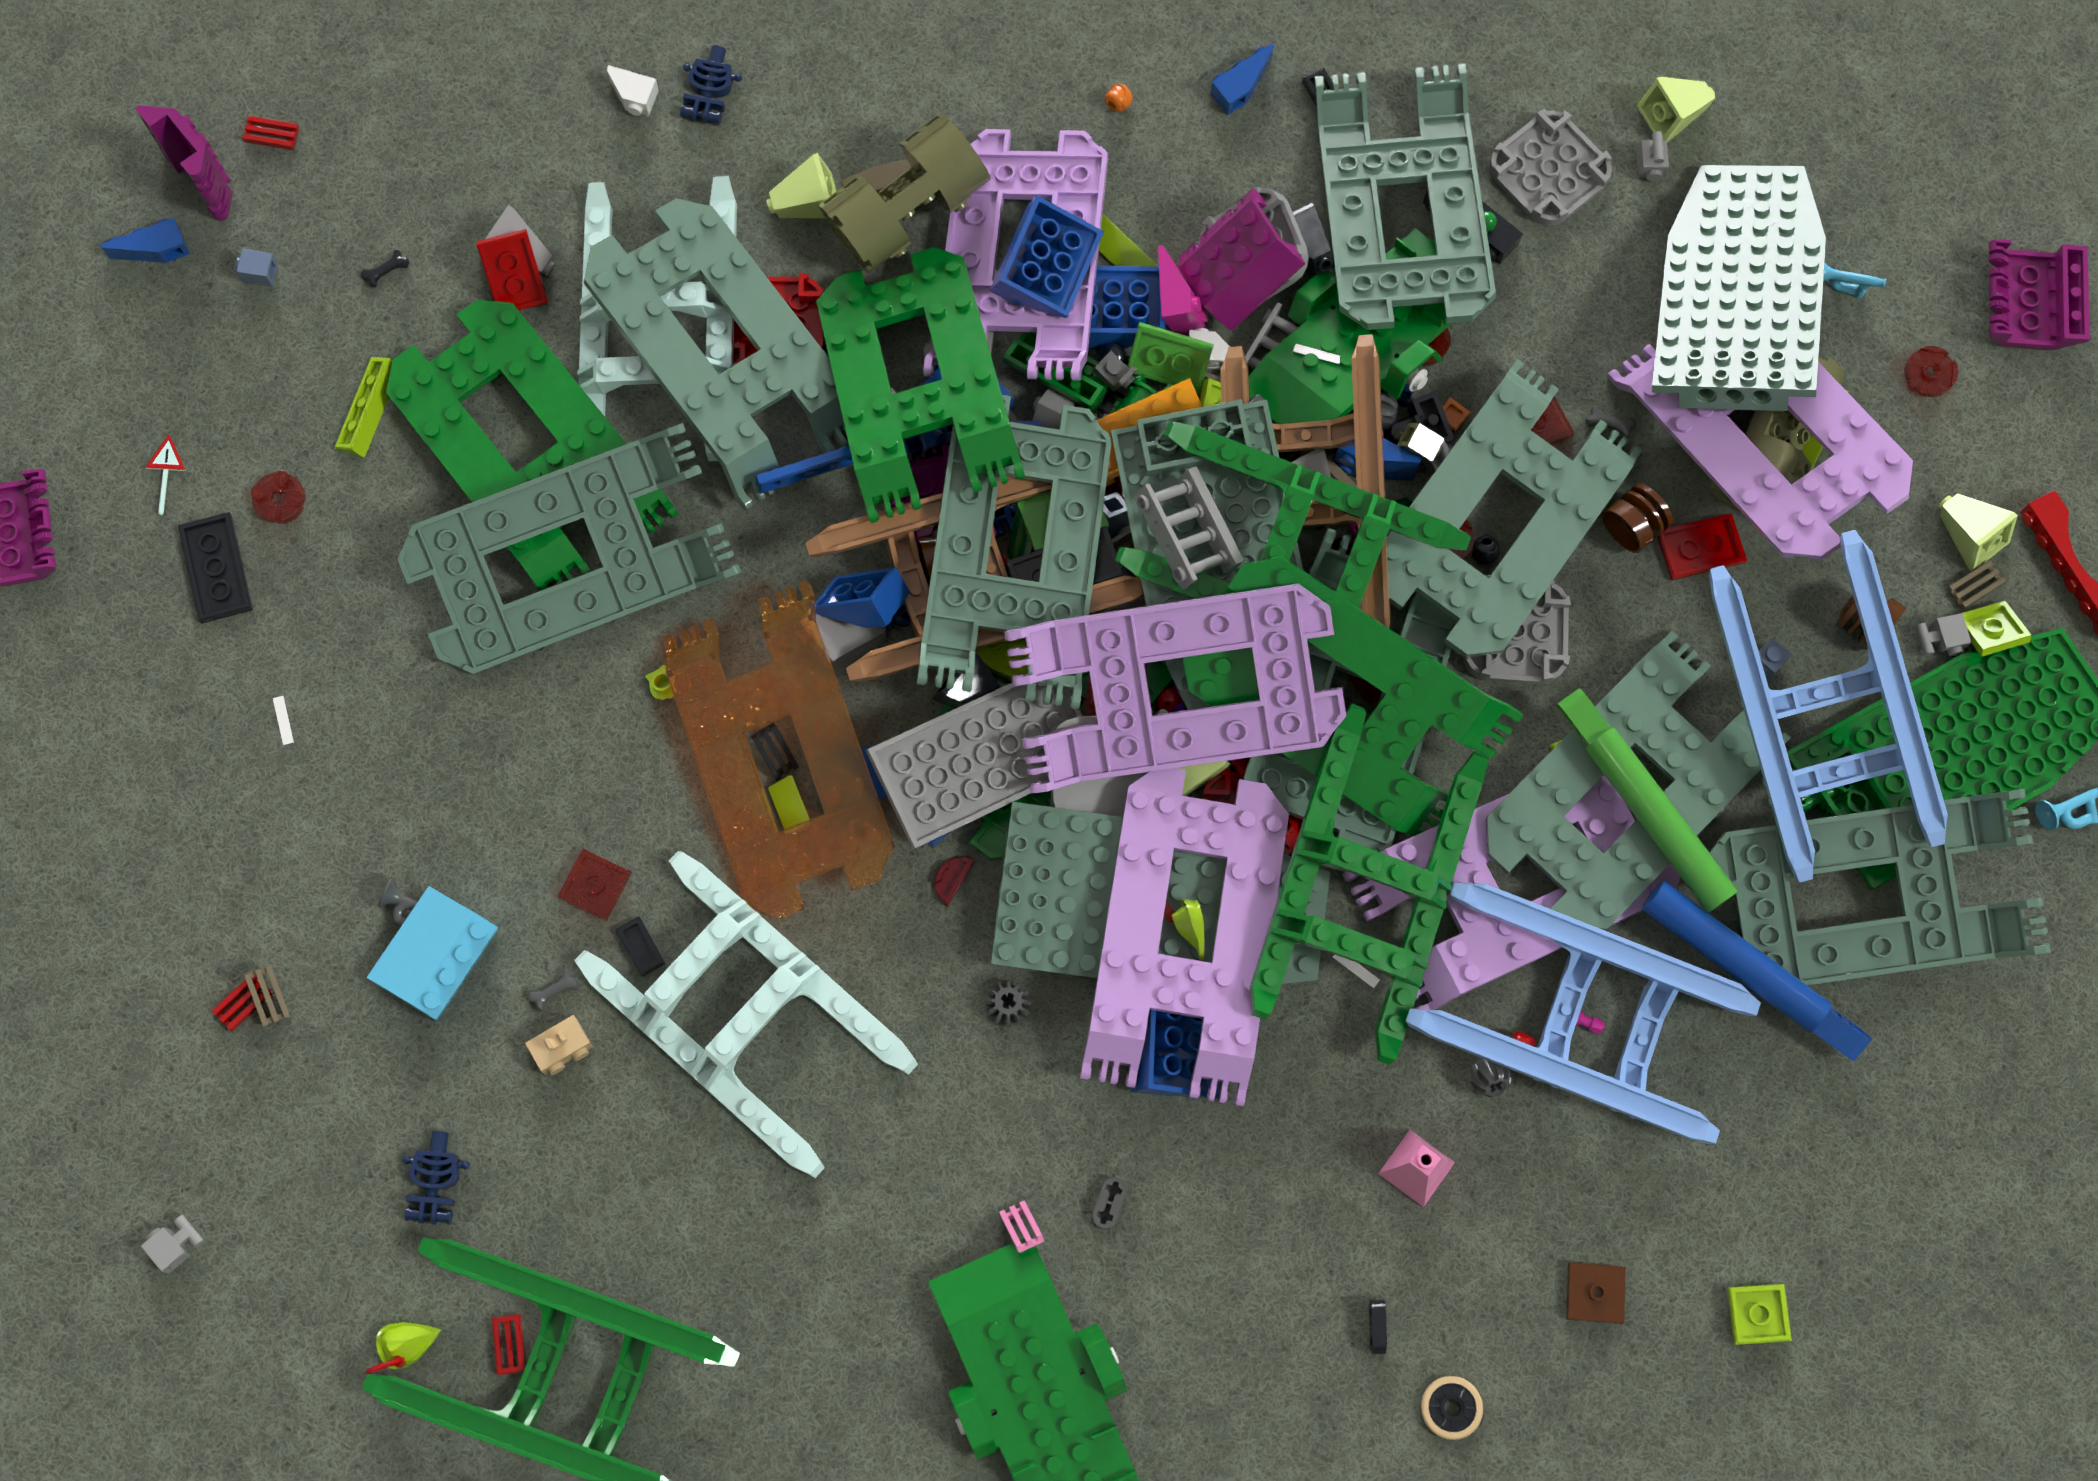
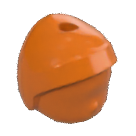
[1104,84,1133,112]

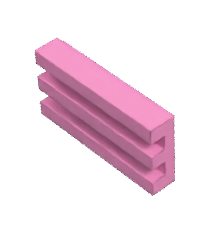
[999,1201,1044,1253]

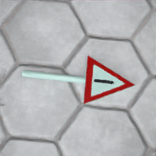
[145,434,186,515]

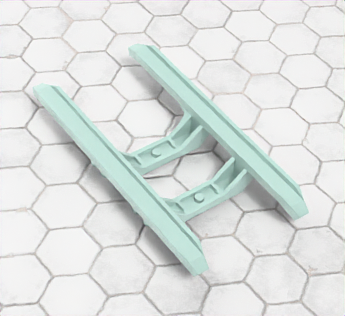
[577,176,737,461]
[575,851,918,1178]

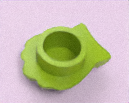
[645,665,680,700]

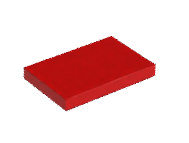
[476,229,548,310]
[1657,513,1747,581]

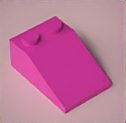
[1158,245,1208,335]

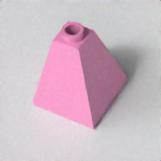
[1378,1130,1455,1207]

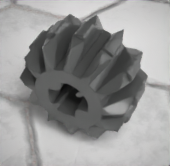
[985,980,1032,1027]

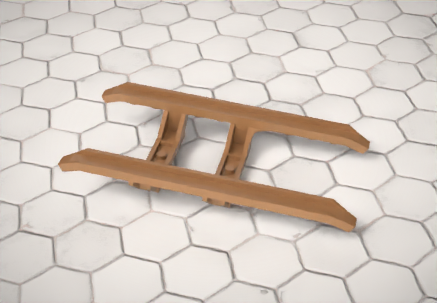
[1220,334,1390,628]
[805,462,1144,682]

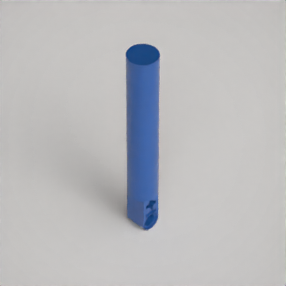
[1641,880,1872,1061]

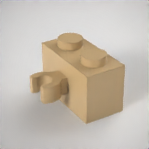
[525,1015,593,1075]

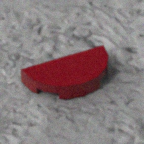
[935,856,975,907]

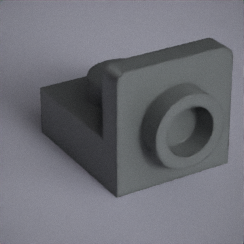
[1092,351,1137,392]

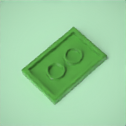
[1127,322,1214,394]
[1017,492,1109,551]

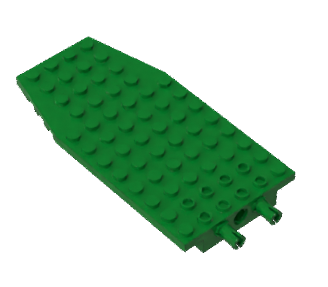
[1787,628,2098,891]

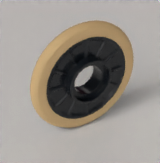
[1421,1376,1483,1440]

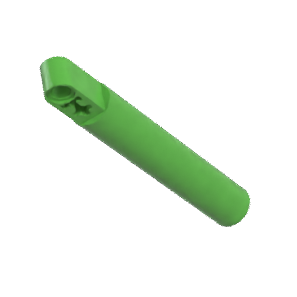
[1557,688,1739,913]

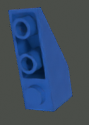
[1210,43,1274,115]
[100,217,190,263]

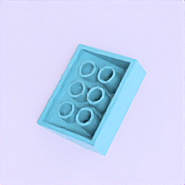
[367,886,498,1022]

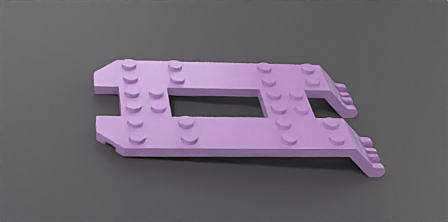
[923,129,1108,381]
[1607,344,1913,561]
[1004,583,1346,793]
[1080,768,1289,1107]
[1342,775,1680,1010]

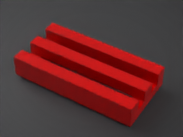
[242,116,299,150]
[211,976,273,1032]
[492,1314,526,1376]

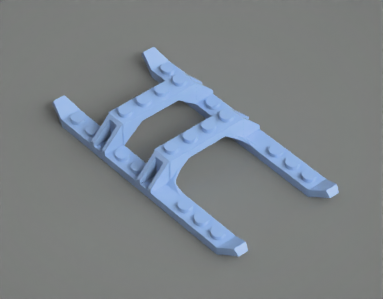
[1709,530,1948,883]
[1406,883,1761,1144]

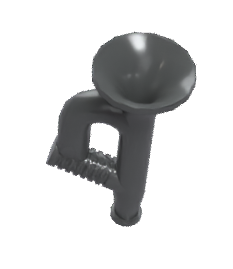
[377,878,418,928]

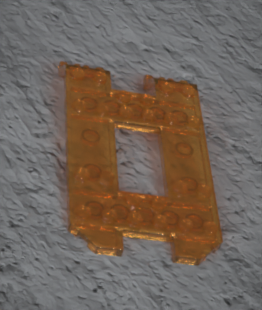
[663,580,895,919]

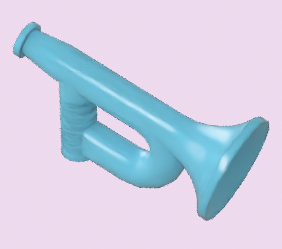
[1823,262,1886,299]
[2035,788,2098,830]

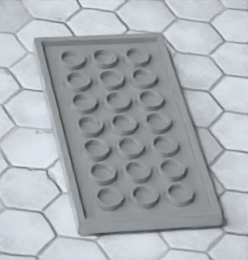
[866,683,1082,849]

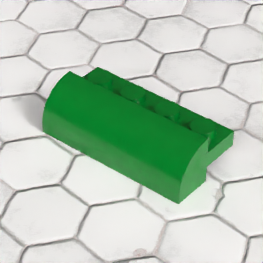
[1003,332,1109,412]

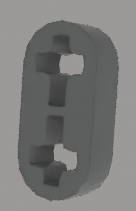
[1092,1177,1126,1230]

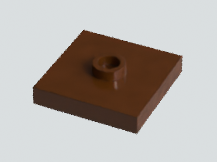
[1566,1262,1626,1324]

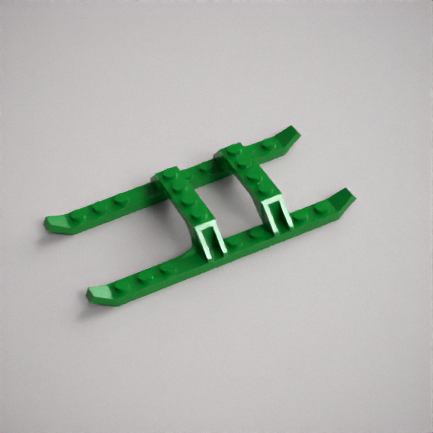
[1115,422,1471,645]
[1250,703,1488,1065]
[362,1238,739,1481]

